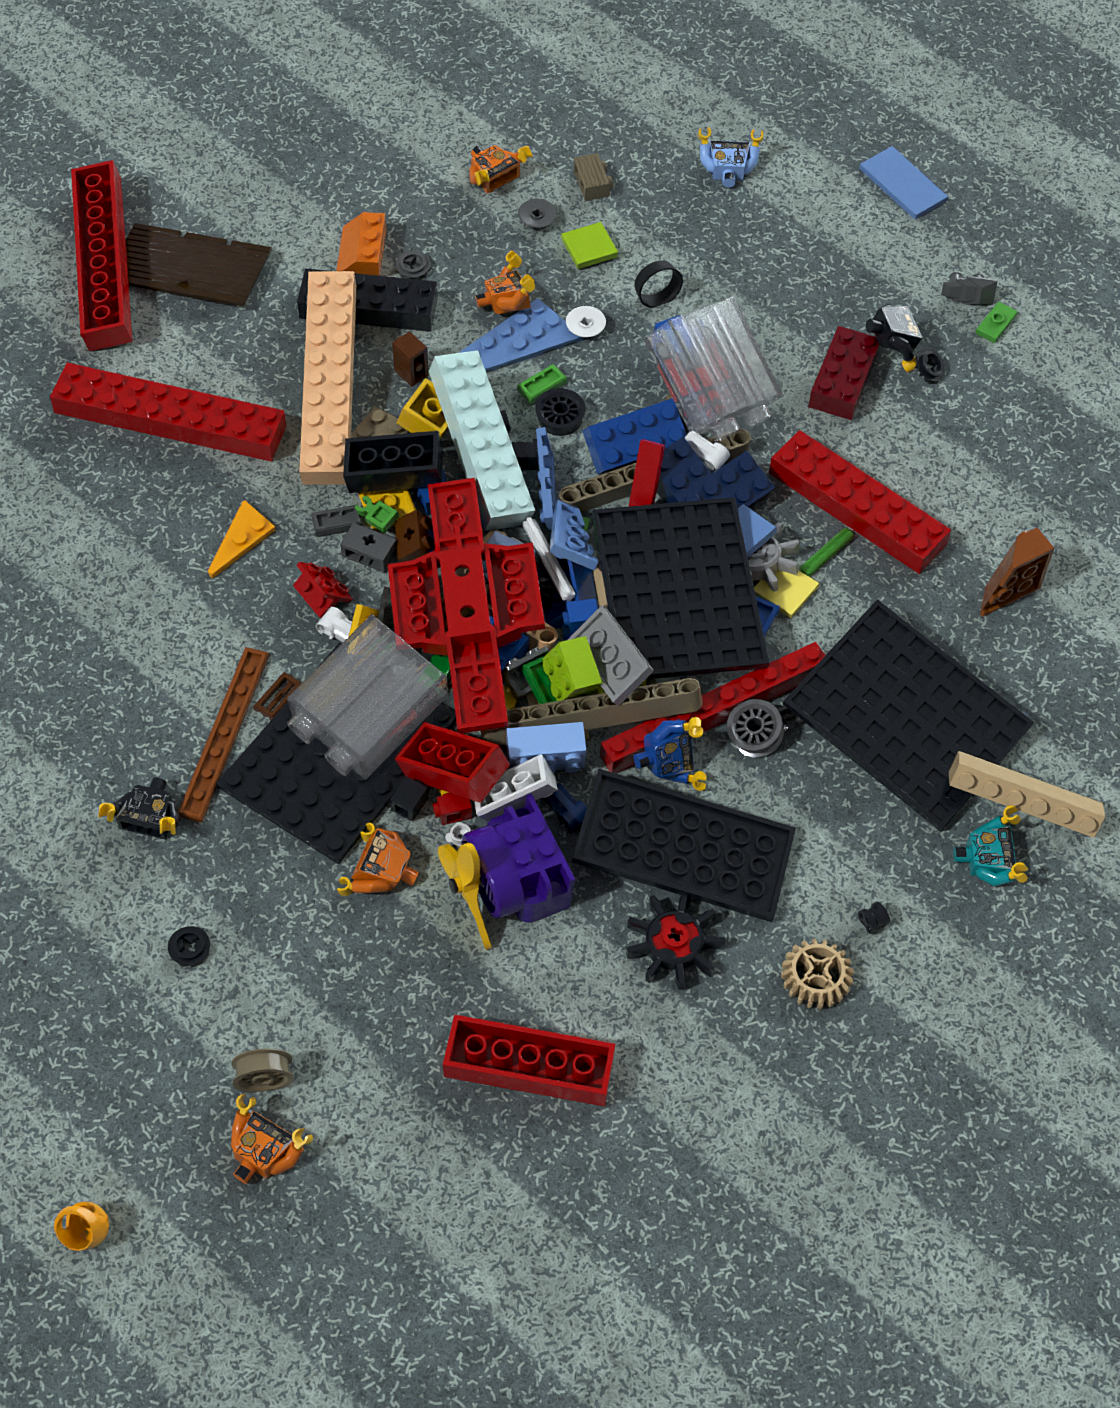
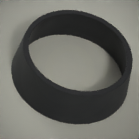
[634,260,683,308]

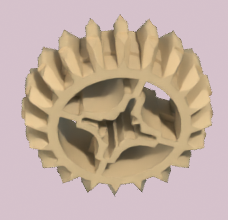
[781,938,854,1010]

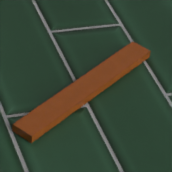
[179,647,269,823]

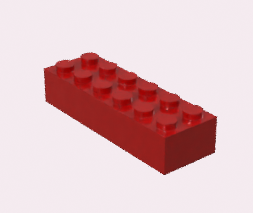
[443,1014,616,1107]

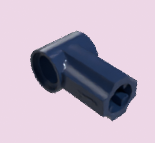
[543,783,587,834]

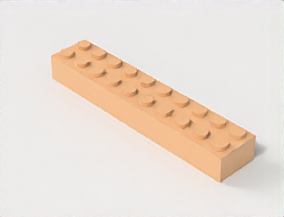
[299,271,356,485]

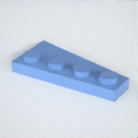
[536,427,556,531]
[550,500,598,570]

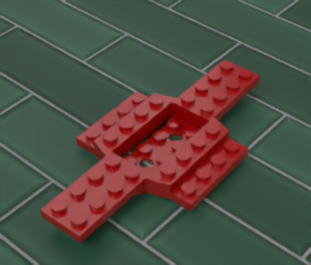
[387,477,546,734]

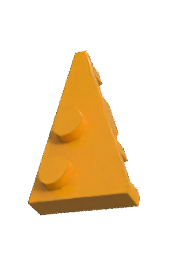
[208,500,276,579]

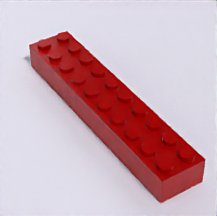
[71,160,133,351]
[50,362,287,462]

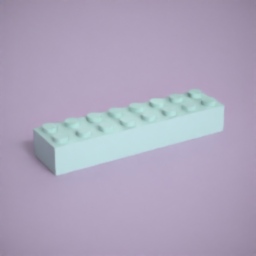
[429,350,535,532]

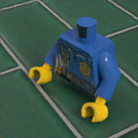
[634,717,707,791]

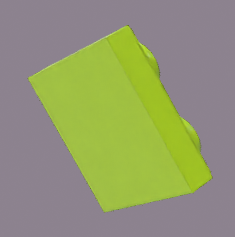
[561,222,618,269]

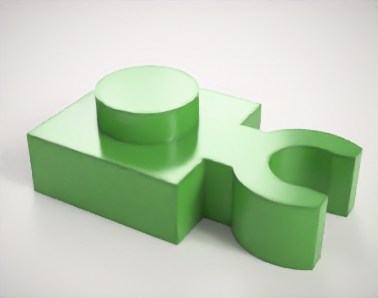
[355,496,399,533]

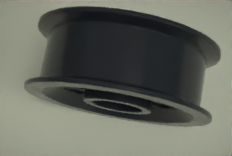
[535,388,586,436]

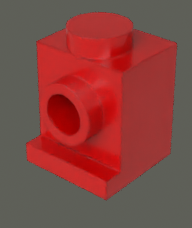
[432,792,472,826]

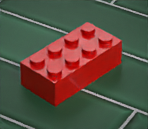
[395,722,510,803]

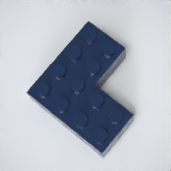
[657,437,775,509]

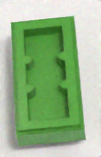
[975,301,1018,343]
[517,364,567,404]

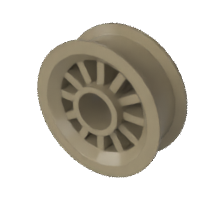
[231,1048,294,1093]

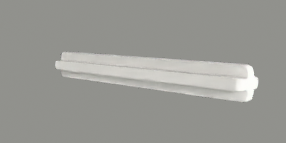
[523,517,575,602]

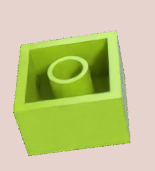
[542,636,602,701]

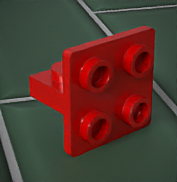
[293,562,353,618]

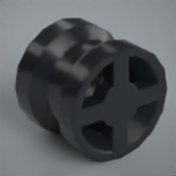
[858,901,890,934]

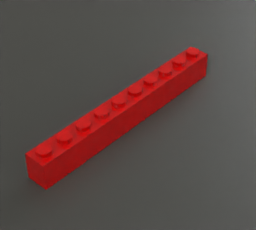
[600,641,825,774]

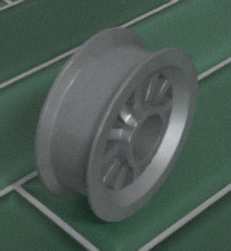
[727,699,784,758]

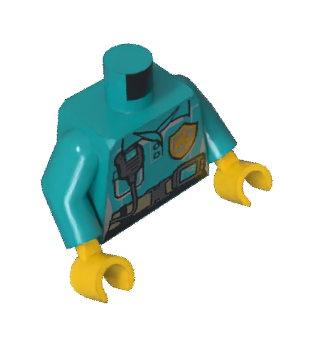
[953,805,1028,886]

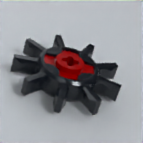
[626,893,726,990]

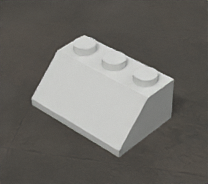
[475,754,558,822]

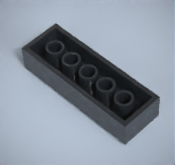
[297,268,438,332]

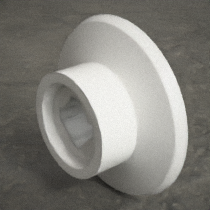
[566,306,606,337]

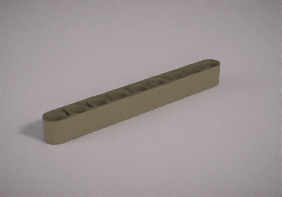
[559,429,751,513]
[480,678,703,746]

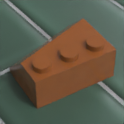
[980,527,1054,617]

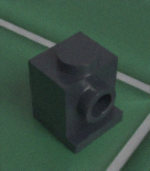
[511,439,537,470]

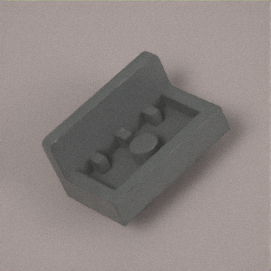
[502,646,549,700]

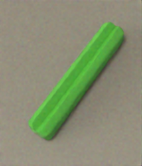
[800,528,853,577]

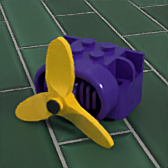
[438,794,575,950]

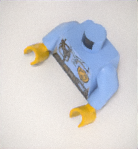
[697,127,763,188]

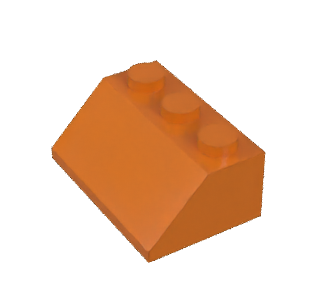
[336,212,386,276]

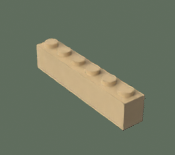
[949,751,1105,838]

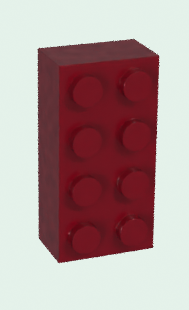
[808,326,880,420]

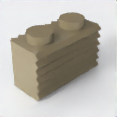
[573,153,613,201]

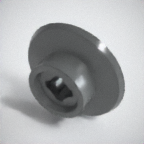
[518,199,557,229]

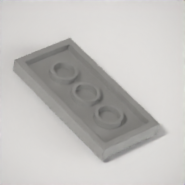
[568,605,654,706]

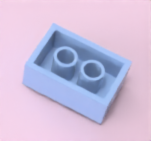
[506,722,586,773]

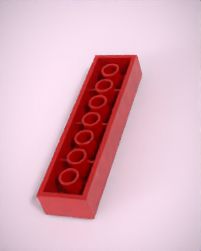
[769,430,951,574]

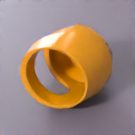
[54,1201,109,1251]

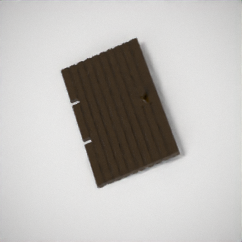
[126,223,272,307]

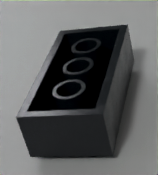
[343,431,443,493]

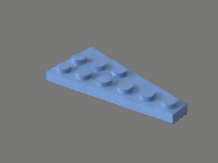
[459,298,583,372]

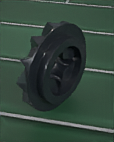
[914,347,945,383]
[168,926,211,967]

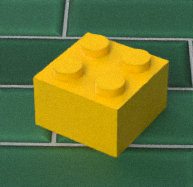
[396,378,449,439]

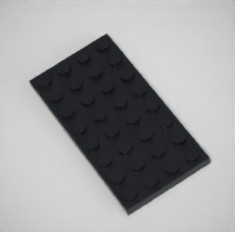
[571,769,796,922]

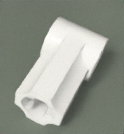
[685,430,730,474]
[315,607,352,644]

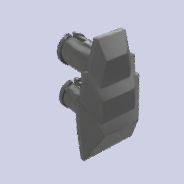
[941,272,998,305]

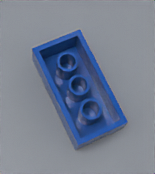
[582,398,687,474]

